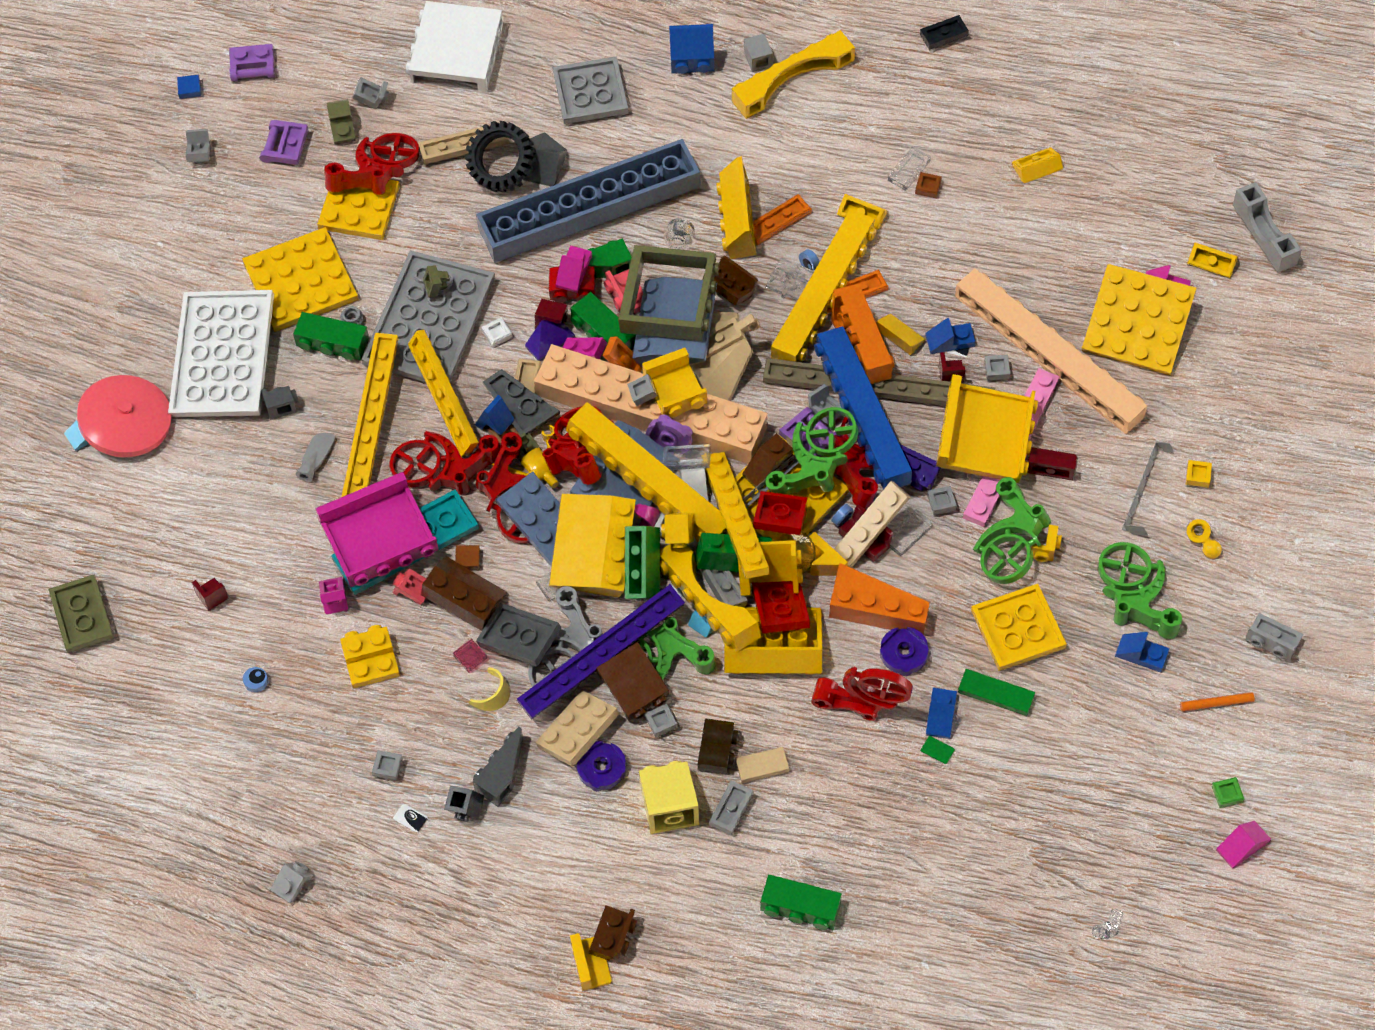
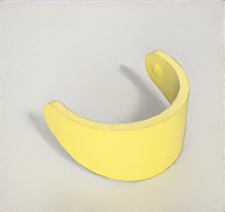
[469,667,510,711]

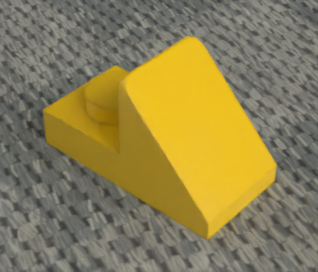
[807,531,848,576]

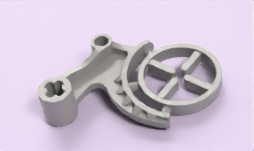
[528,586,603,699]

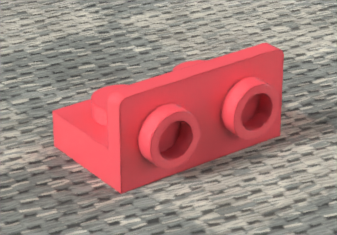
[604,269,643,314]

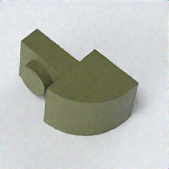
[327,99,356,144]

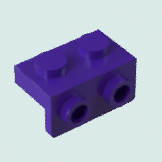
[899,444,941,491]

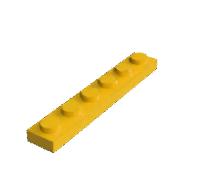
[408,330,479,457]

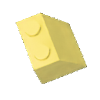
[639,761,699,834]

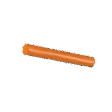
[1180,692,1255,712]

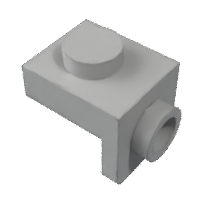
[352,77,389,109]
[186,129,211,163]
[808,384,842,424]
[270,861,314,903]

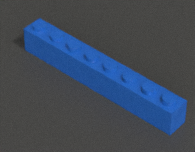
[814,326,912,490]

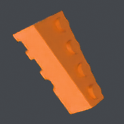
[831,283,895,384]

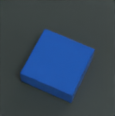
[177,74,201,99]

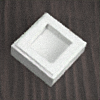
[481,317,513,348]

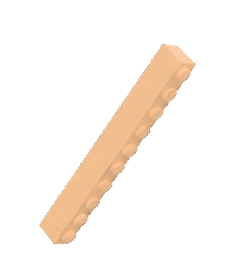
[955,268,1147,434]

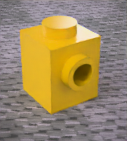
[661,513,694,548]

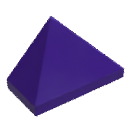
[525,320,575,361]

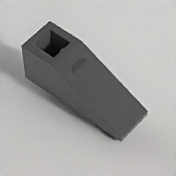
[473,726,523,807]

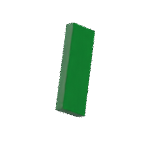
[957,669,1035,716]

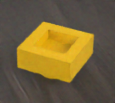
[1185,460,1212,488]

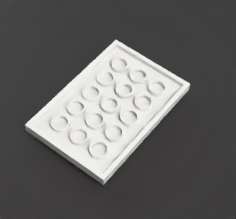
[168,290,274,417]

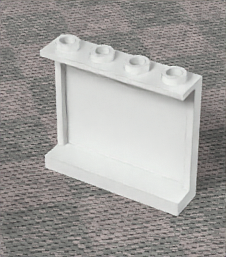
[406,1,503,92]

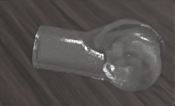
[1092,909,1123,940]

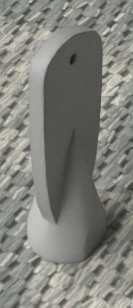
[296,433,335,482]

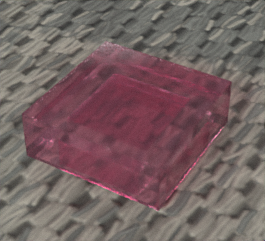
[453,638,487,673]

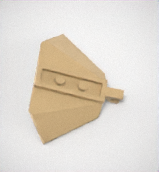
[689,311,761,401]

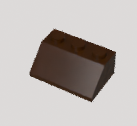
[421,556,507,631]

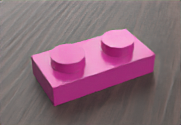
[562,337,607,359]

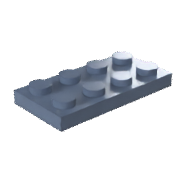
[496,471,560,566]

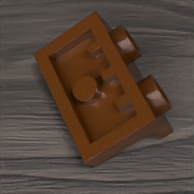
[589,905,638,963]

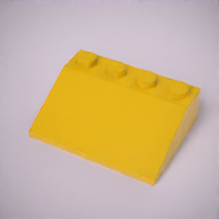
[549,494,636,598]
[724,607,822,675]

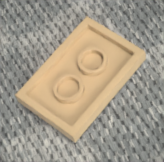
[535,690,620,767]

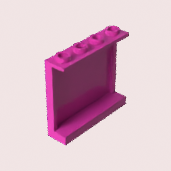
[315,472,439,587]

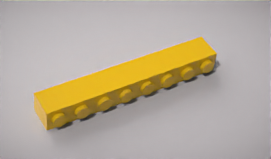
[771,209,877,362]
[566,402,727,542]

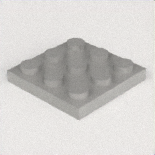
[552,57,628,124]

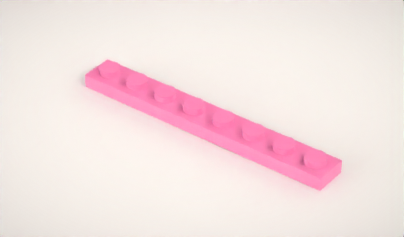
[963,368,1060,527]

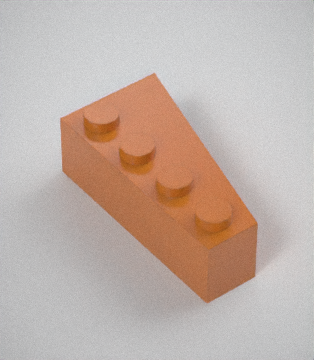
[829,563,930,635]

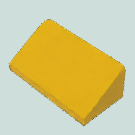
[1012,147,1063,183]
[837,194,888,231]
[1187,242,1238,278]
[876,313,925,355]

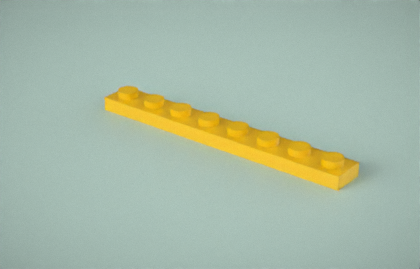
[341,333,399,497]
[702,452,769,579]

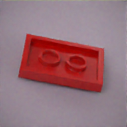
[752,581,810,634]

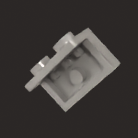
[1245,613,1303,661]

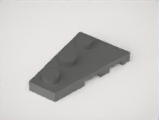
[483,369,560,435]

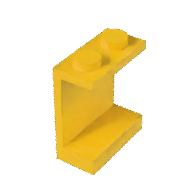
[642,348,707,417]
[738,540,803,596]

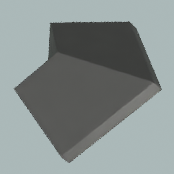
[516,132,567,187]

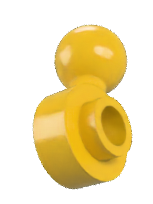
[1186,519,1222,559]

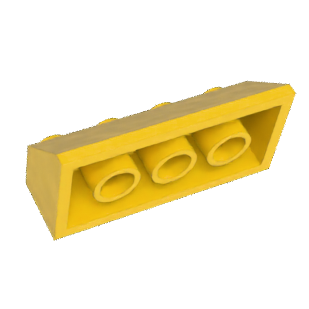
[716,156,757,259]

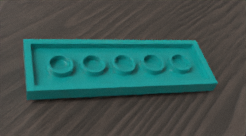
[331,489,479,595]

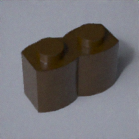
[698,718,738,774]

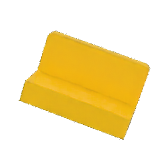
[570,933,612,991]

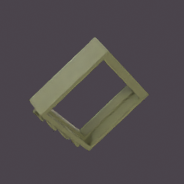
[618,245,720,341]

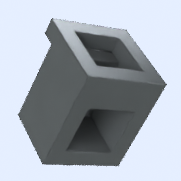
[261,386,299,420]

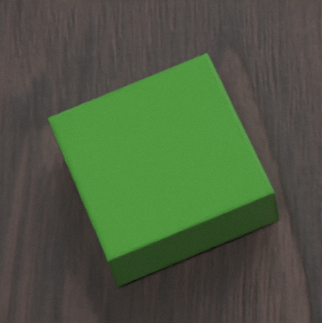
[1212,777,1244,808]

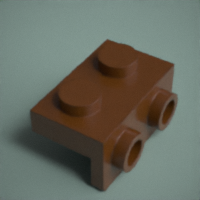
[702,255,758,306]

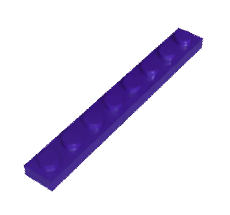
[517,584,685,720]

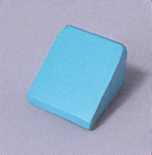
[64,420,89,451]
[688,610,713,637]

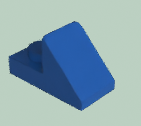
[925,318,975,354]
[474,395,514,435]
[1115,632,1170,673]
[926,688,957,739]

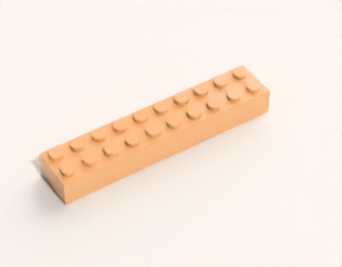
[534,344,768,464]

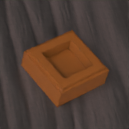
[915,172,942,199]
[455,545,480,570]

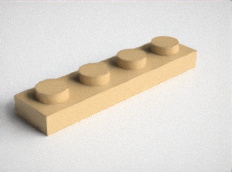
[418,122,509,165]
[834,481,911,568]

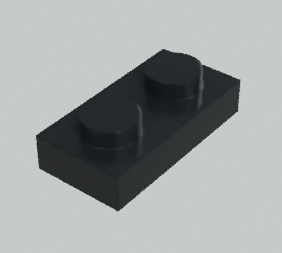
[920,15,969,50]

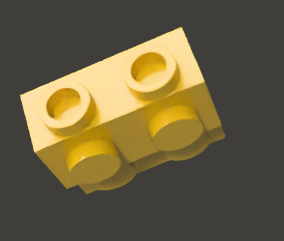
[340,625,400,689]

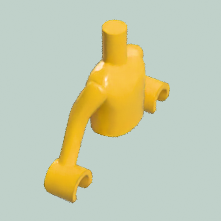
[492,425,559,489]

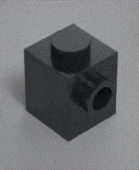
[444,785,484,822]

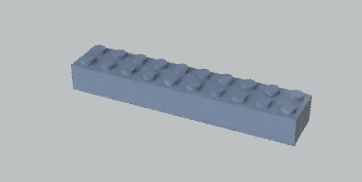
[476,139,701,263]

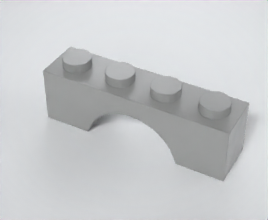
[1233,182,1302,273]

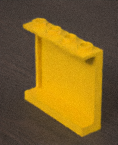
[936,374,1038,483]

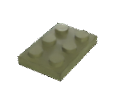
[48,574,114,653]

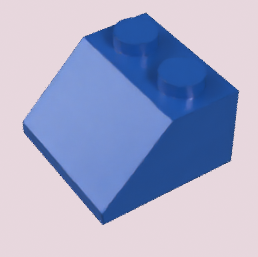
[669,24,715,74]

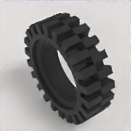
[465,121,536,192]

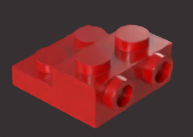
[753,491,808,535]

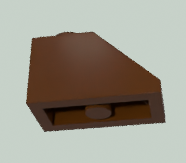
[742,433,793,487]

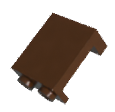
[596,642,669,721]

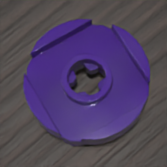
[880,627,929,676]
[577,741,626,792]

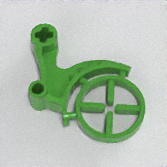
[765,407,858,495]
[973,477,1051,584]
[1098,542,1182,639]
[636,617,716,680]

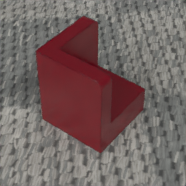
[534,299,568,329]
[939,352,966,383]
[192,577,229,611]

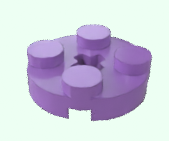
[646,414,693,456]

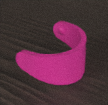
[634,504,661,527]

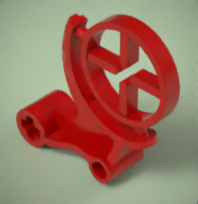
[324,133,419,195]
[542,406,614,485]
[834,417,878,508]
[389,431,500,495]
[475,432,548,544]
[811,667,913,721]

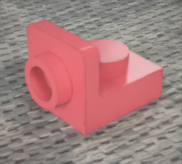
[392,568,426,605]

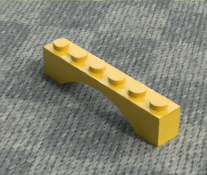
[731,30,855,119]
[660,544,761,652]

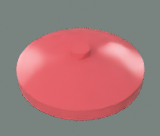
[77,375,171,457]

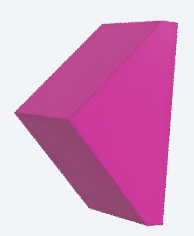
[1216,821,1271,869]

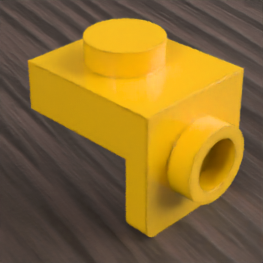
[1031,524,1062,562]

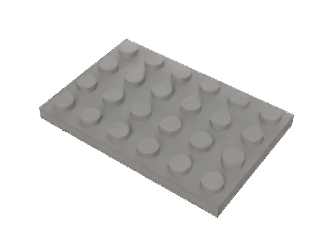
[361,250,495,383]

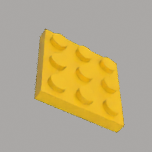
[317,180,400,240]
[971,584,1067,671]

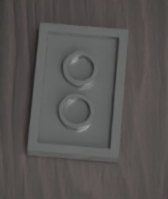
[476,603,561,667]

